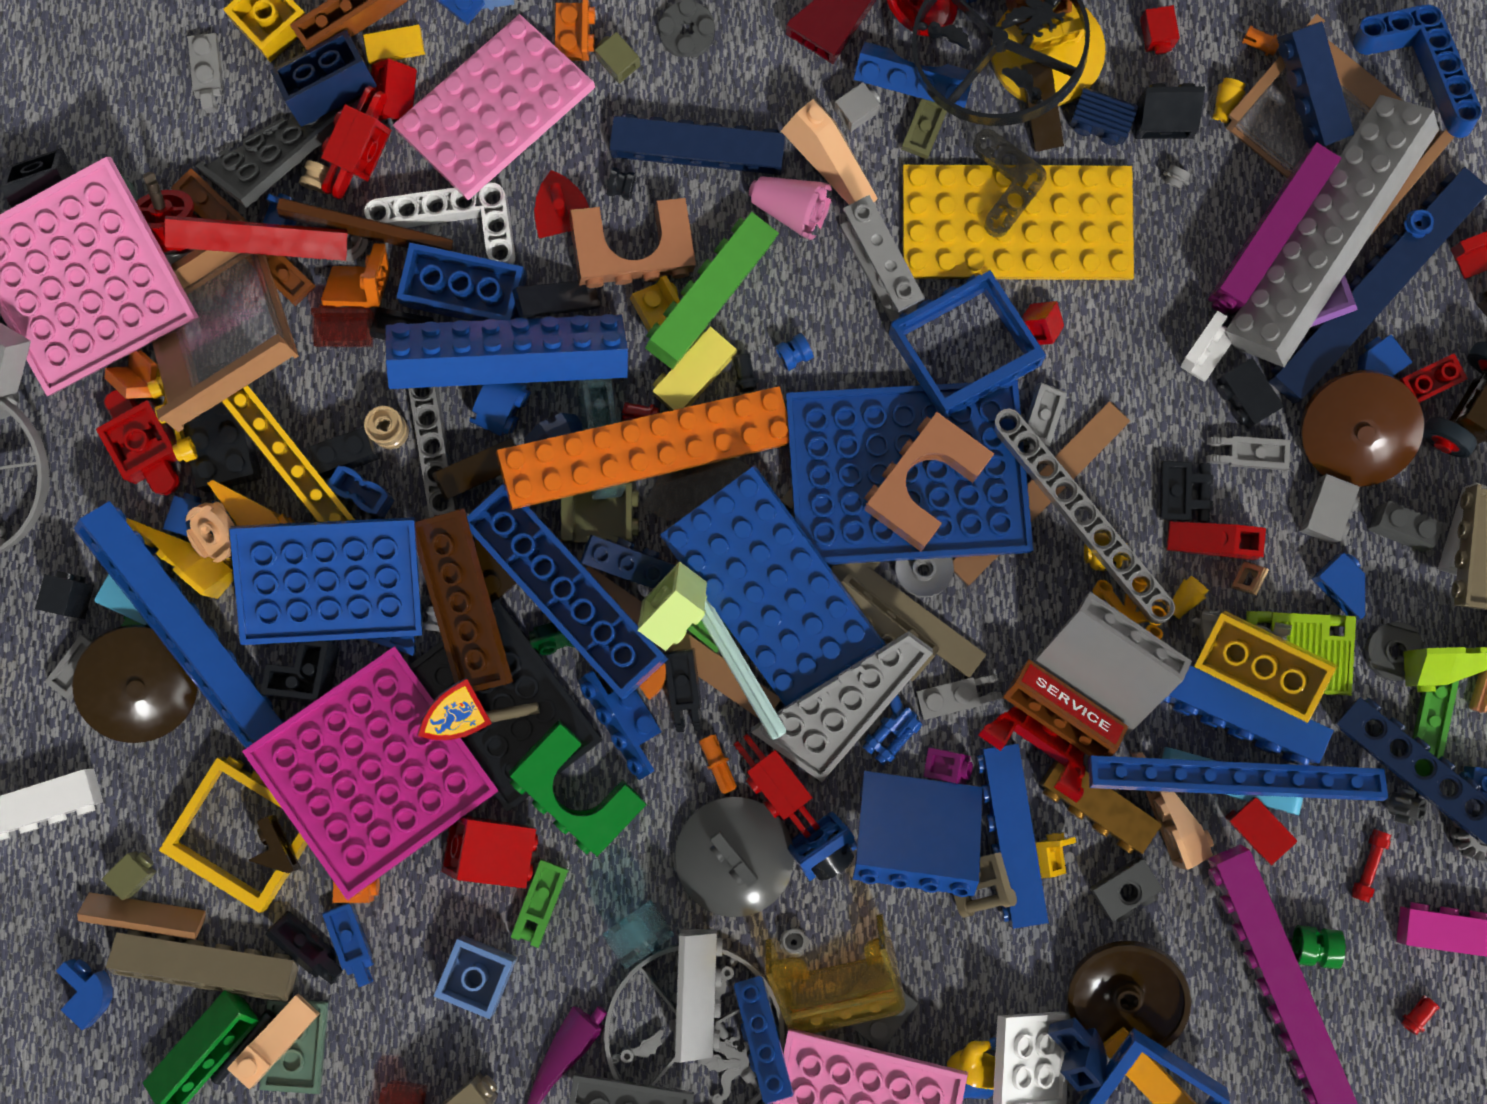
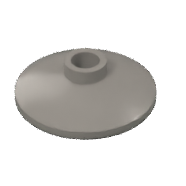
[895,558,954,597]

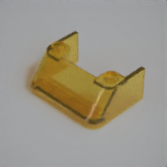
[765,914,905,1033]

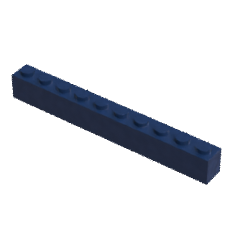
[1268,167,1487,404]

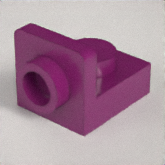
[923,748,973,785]

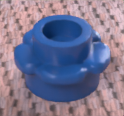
[1404,210,1434,238]

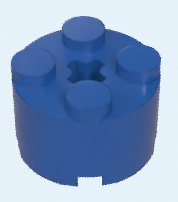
[469,383,531,437]

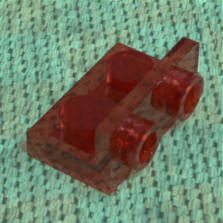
[311,304,374,348]

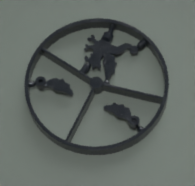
[912,0,1090,126]

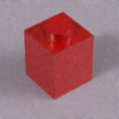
[1140,5,1180,54]

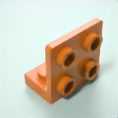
[321,243,390,308]

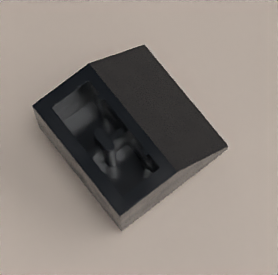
[1135,83,1205,139]

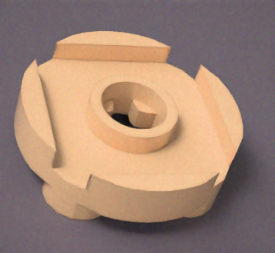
[186,501,235,562]

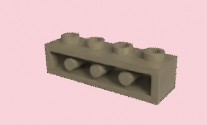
[841,573,940,681]

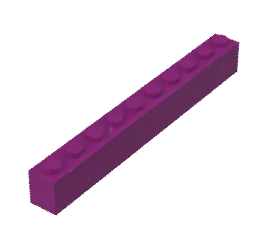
[1208,844,1358,1104]

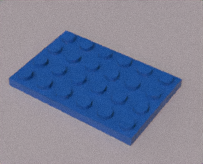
[229,517,423,645]

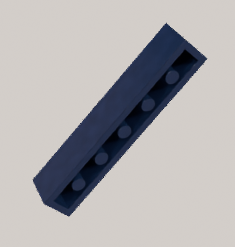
[610,114,785,175]

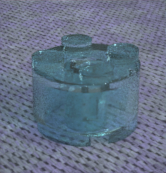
[602,900,674,969]

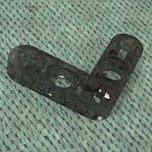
[973,129,1047,237]

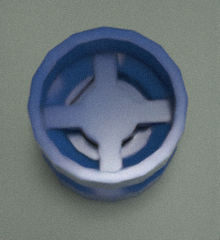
[775,333,814,371]

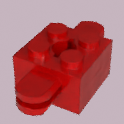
[321,86,392,199]
[96,390,180,496]
[733,733,820,839]

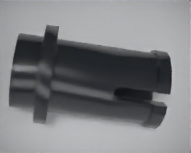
[732,354,759,392]

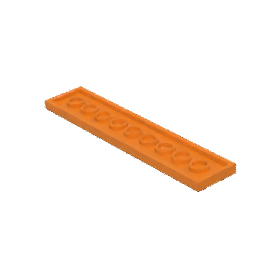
[496,386,789,510]

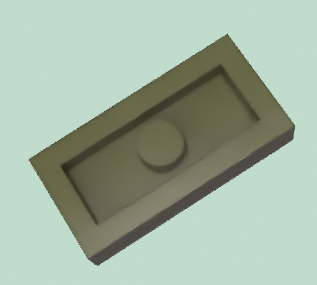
[901,99,947,160]

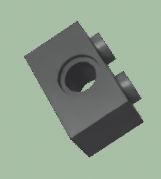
[1088,857,1163,922]

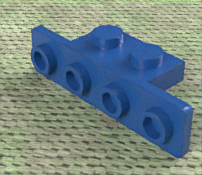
[578,670,662,780]
[734,976,794,1104]

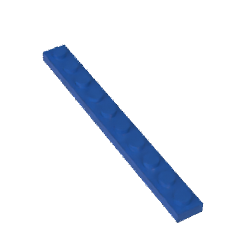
[1088,755,1388,801]

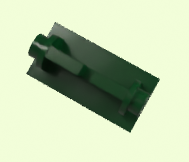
[529,623,575,655]

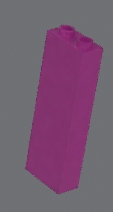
[1207,142,1342,315]

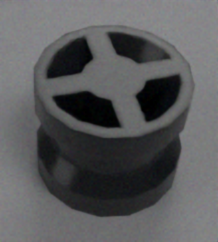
[606,167,636,201]

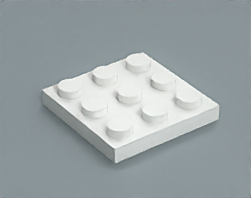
[993,1012,1071,1104]

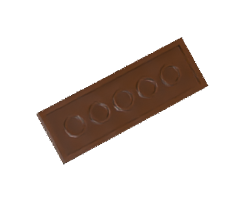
[415,509,513,692]

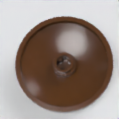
[1300,370,1424,487]

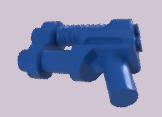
[862,694,922,766]

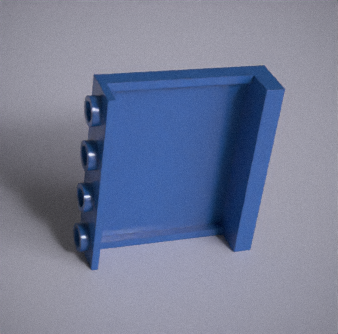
[853,771,982,897]

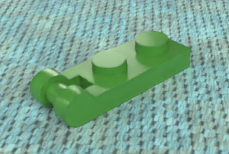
[511,859,569,949]

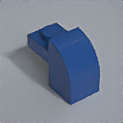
[56,959,113,1030]

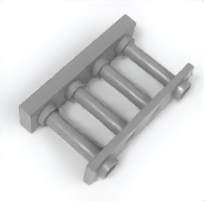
[840,195,925,323]

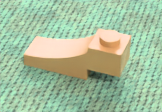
[227,993,320,1089]

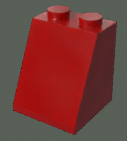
[442,815,538,889]

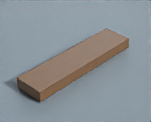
[77,892,206,940]

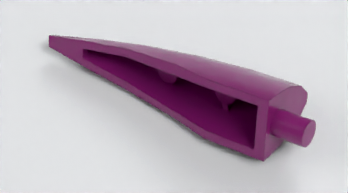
[527,1006,607,1104]

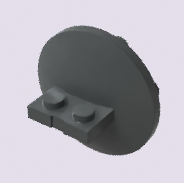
[675,796,794,917]

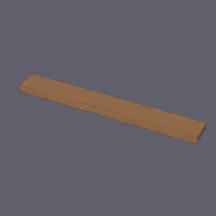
[953,401,1130,586]
[586,566,781,718]

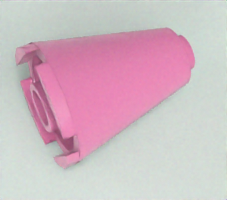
[749,176,832,240]

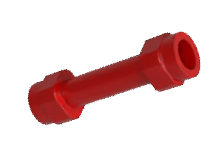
[1351,829,1392,903]

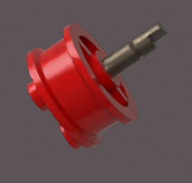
[136,172,198,252]

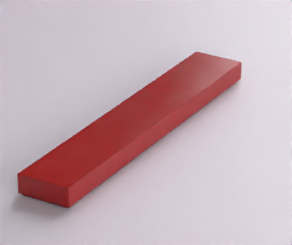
[165,215,348,261]

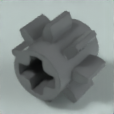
[1388,788,1427,826]

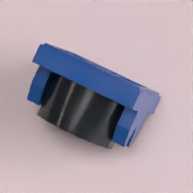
[788,811,857,881]

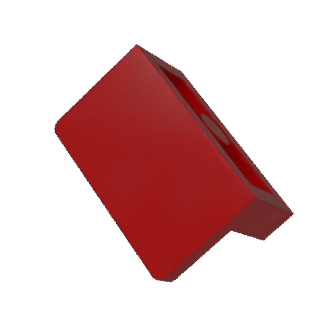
[371,58,417,121]
[1450,231,1487,279]
[1225,797,1297,866]

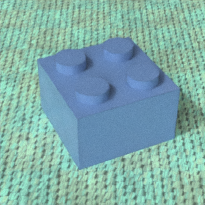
[434,935,517,1019]

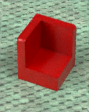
[1021,301,1064,345]

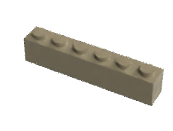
[106,930,298,1003]

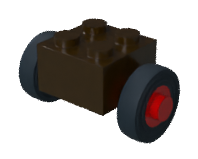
[1423,341,1487,458]

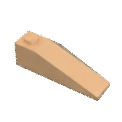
[781,99,878,205]
[1131,752,1214,870]

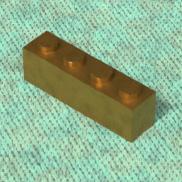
[1039,760,1163,854]

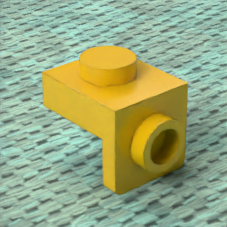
[1035,832,1076,878]

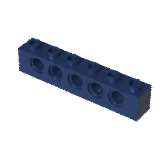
[1334,697,1487,845]

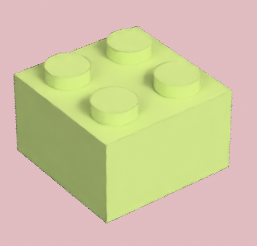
[637,561,707,651]

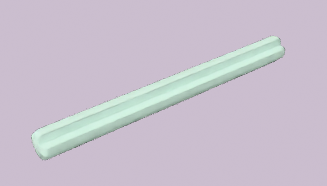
[701,599,786,740]

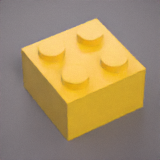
[223,0,306,63]

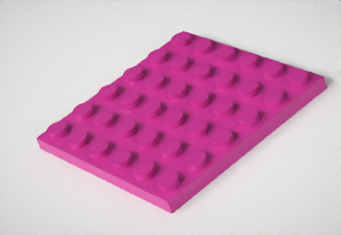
[242,646,498,900]

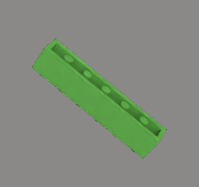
[645,212,779,370]

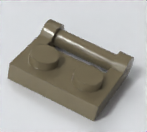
[954,852,1017,918]

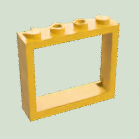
[159,755,308,913]

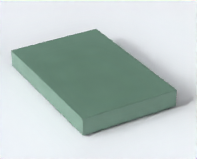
[259,1000,329,1094]

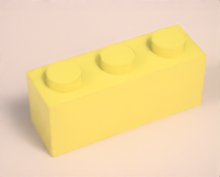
[652,326,737,410]

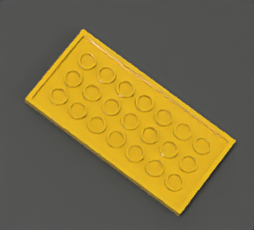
[903,165,1134,280]

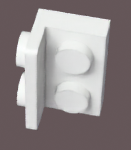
[1180,311,1232,382]

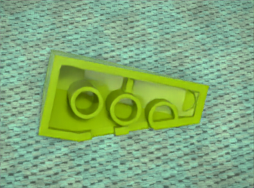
[1403,647,1487,692]

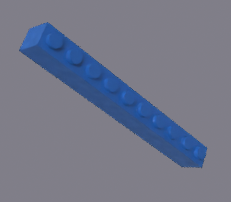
[74,501,285,749]

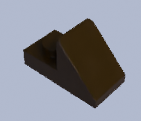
[249,815,301,874]

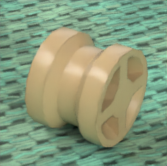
[298,160,329,194]

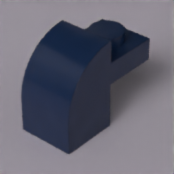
[1048,1018,1107,1091]

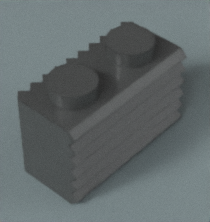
[1368,501,1444,552]

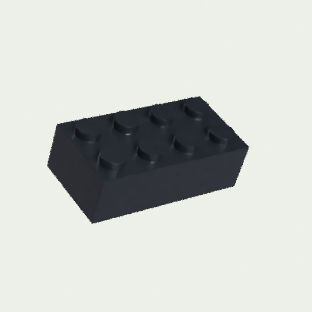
[183,362,262,492]

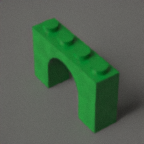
[509,720,647,857]

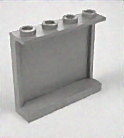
[1033,592,1192,736]

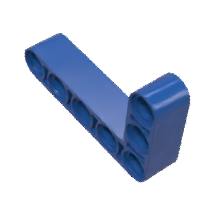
[1353,5,1482,138]

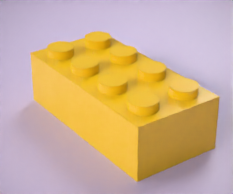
[1194,611,1338,723]

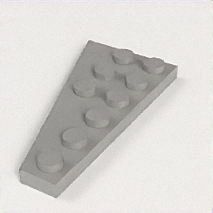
[751,631,933,782]

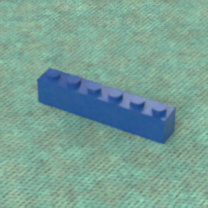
[976,743,1049,929]

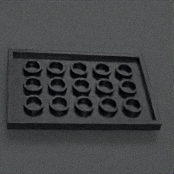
[409,599,603,812]

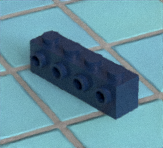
[1277,21,1354,149]

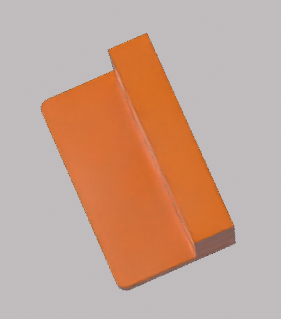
[104,349,157,399]

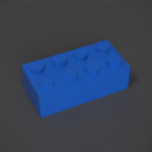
[396,243,528,321]

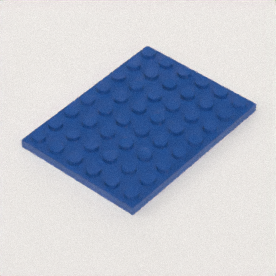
[786,380,1034,565]

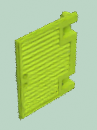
[1246,611,1356,696]

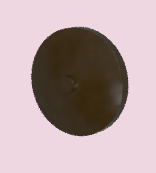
[72,624,198,743]
[1067,941,1191,1048]

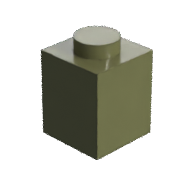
[595,32,640,84]
[102,851,156,900]

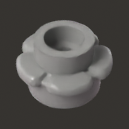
[1163,164,1191,189]
[780,928,809,958]

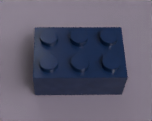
[270,29,377,127]

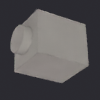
[834,82,880,133]

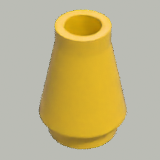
[1212,78,1246,124]
[1166,576,1209,620]

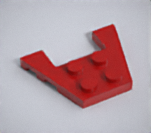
[978,706,1085,803]

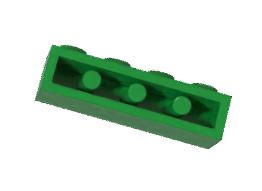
[143,990,259,1104]

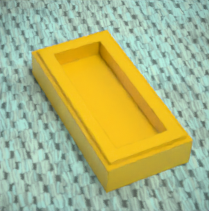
[363,24,425,65]

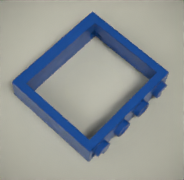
[888,270,1046,418]
[1079,1028,1230,1104]

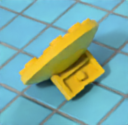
[991,3,1106,106]

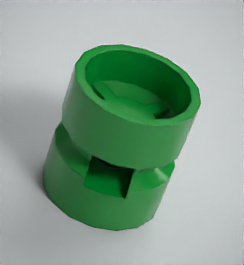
[1292,925,1346,970]

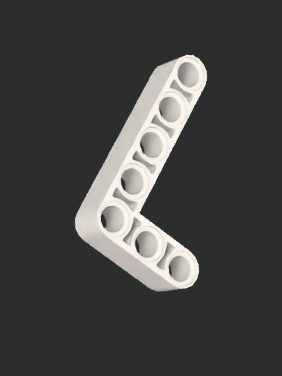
[364,182,515,264]

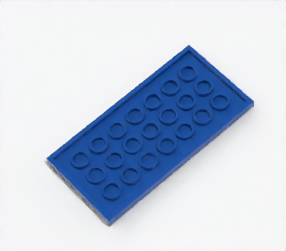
[660,465,886,706]

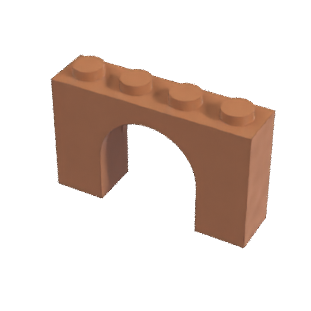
[569,198,696,288]
[864,412,994,552]

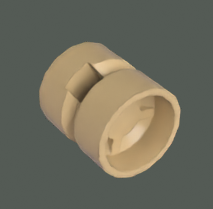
[364,406,409,449]

